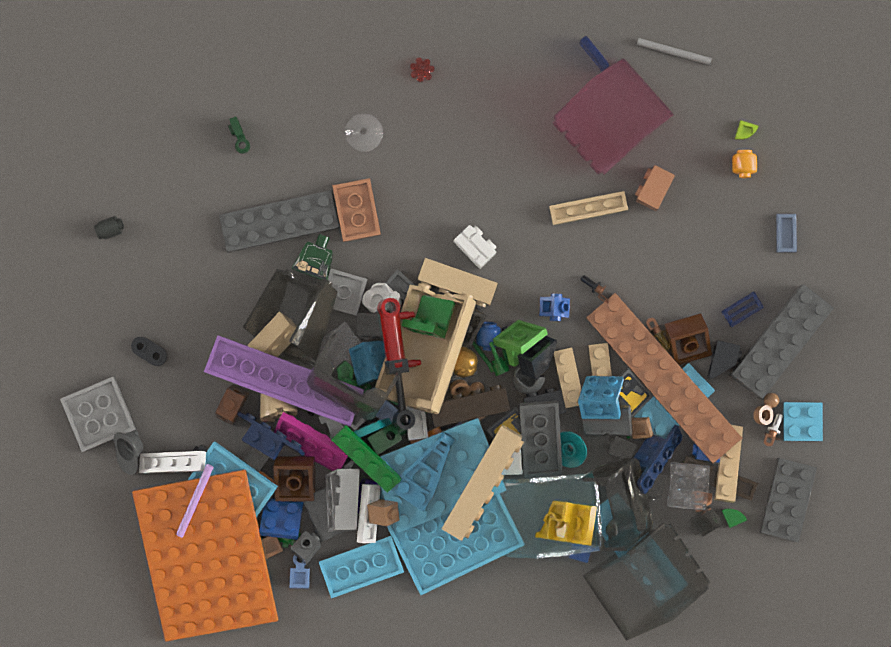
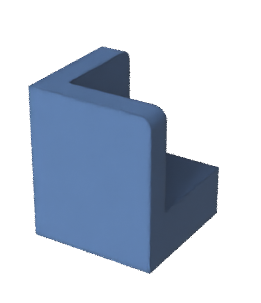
[373,400,399,423]

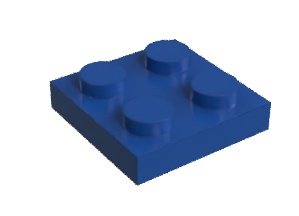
[259,498,303,540]

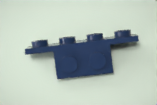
[237,412,305,460]
[630,424,683,494]

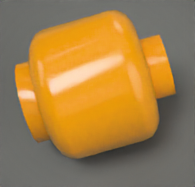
[732,150,757,178]

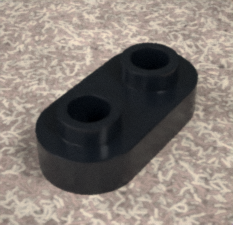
[131,337,168,366]

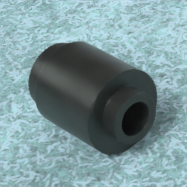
[94,216,124,240]

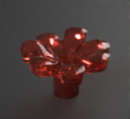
[410,57,435,82]

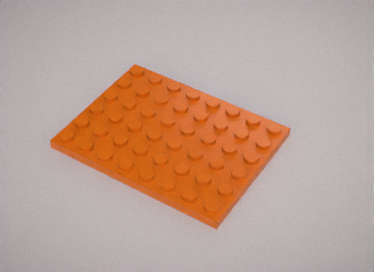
[132,469,278,642]

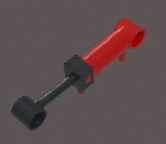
[377,298,422,430]

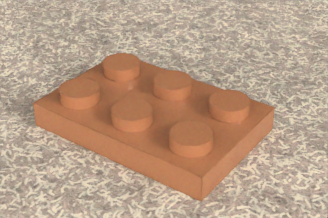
[332,178,381,242]

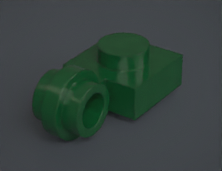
[228,116,250,154]

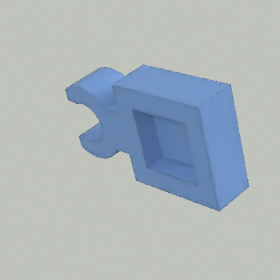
[289,555,310,589]

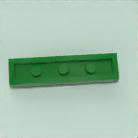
[331,425,402,493]

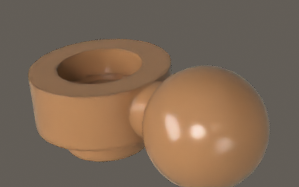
[450,379,485,397]
[754,393,779,425]

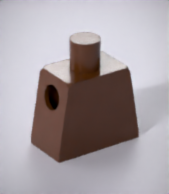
[215,385,250,426]

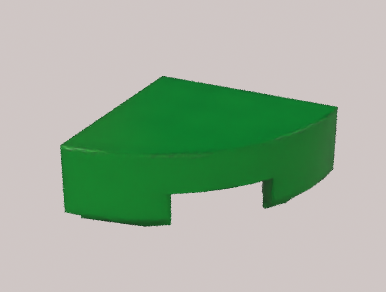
[721,508,747,528]

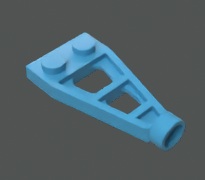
[391,431,456,512]

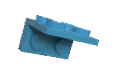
[349,341,386,386]
[578,376,624,419]

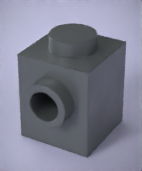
[290,531,321,565]

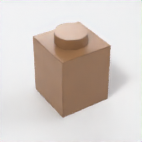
[367,499,399,526]

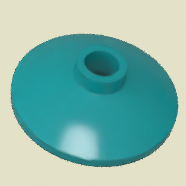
[560,431,587,468]

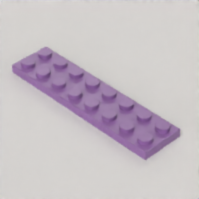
[204,335,364,427]

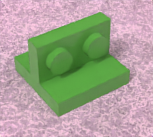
[493,320,547,367]

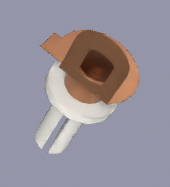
[764,414,783,446]

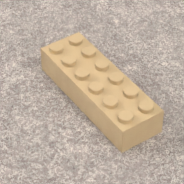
[442,424,524,541]

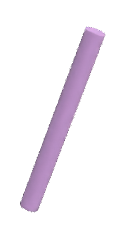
[176,464,214,537]

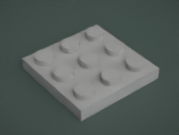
[60,376,136,452]

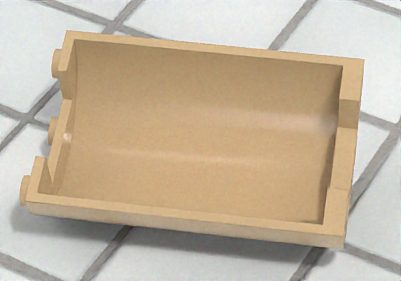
[373,283,476,414]

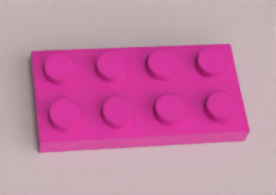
[274,412,348,471]

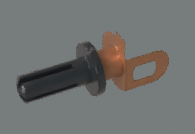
[581,275,608,303]

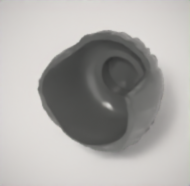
[513,365,545,394]

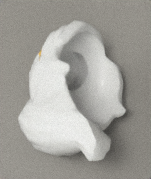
[362,283,402,313]

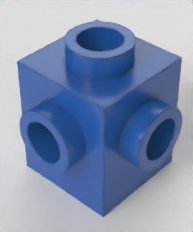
[539,294,570,321]

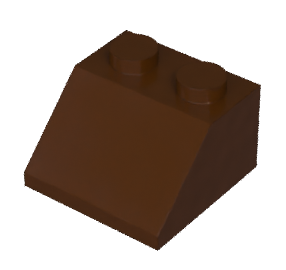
[664,313,712,365]
[273,456,316,501]

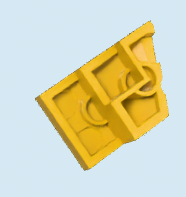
[535,501,597,546]

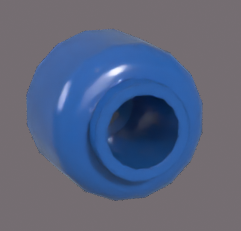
[476,322,501,351]

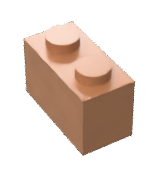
[635,165,675,211]

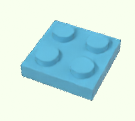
[783,402,823,441]

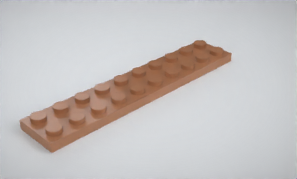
[586,293,743,464]

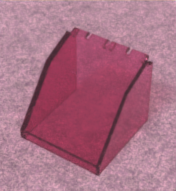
[553,58,674,175]

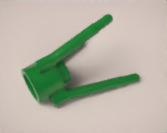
[470,339,510,376]

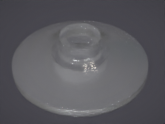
[345,114,383,152]

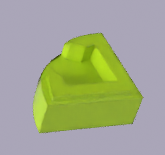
[734,120,759,140]

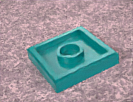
[354,417,392,438]

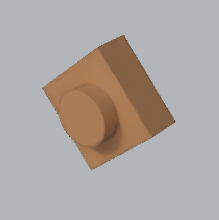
[632,417,653,439]
[261,536,284,559]

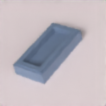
[776,214,797,253]

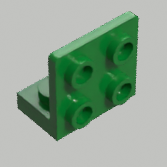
[401,295,455,339]

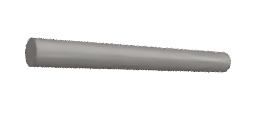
[637,38,712,65]

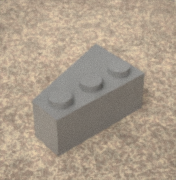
[325,469,360,532]

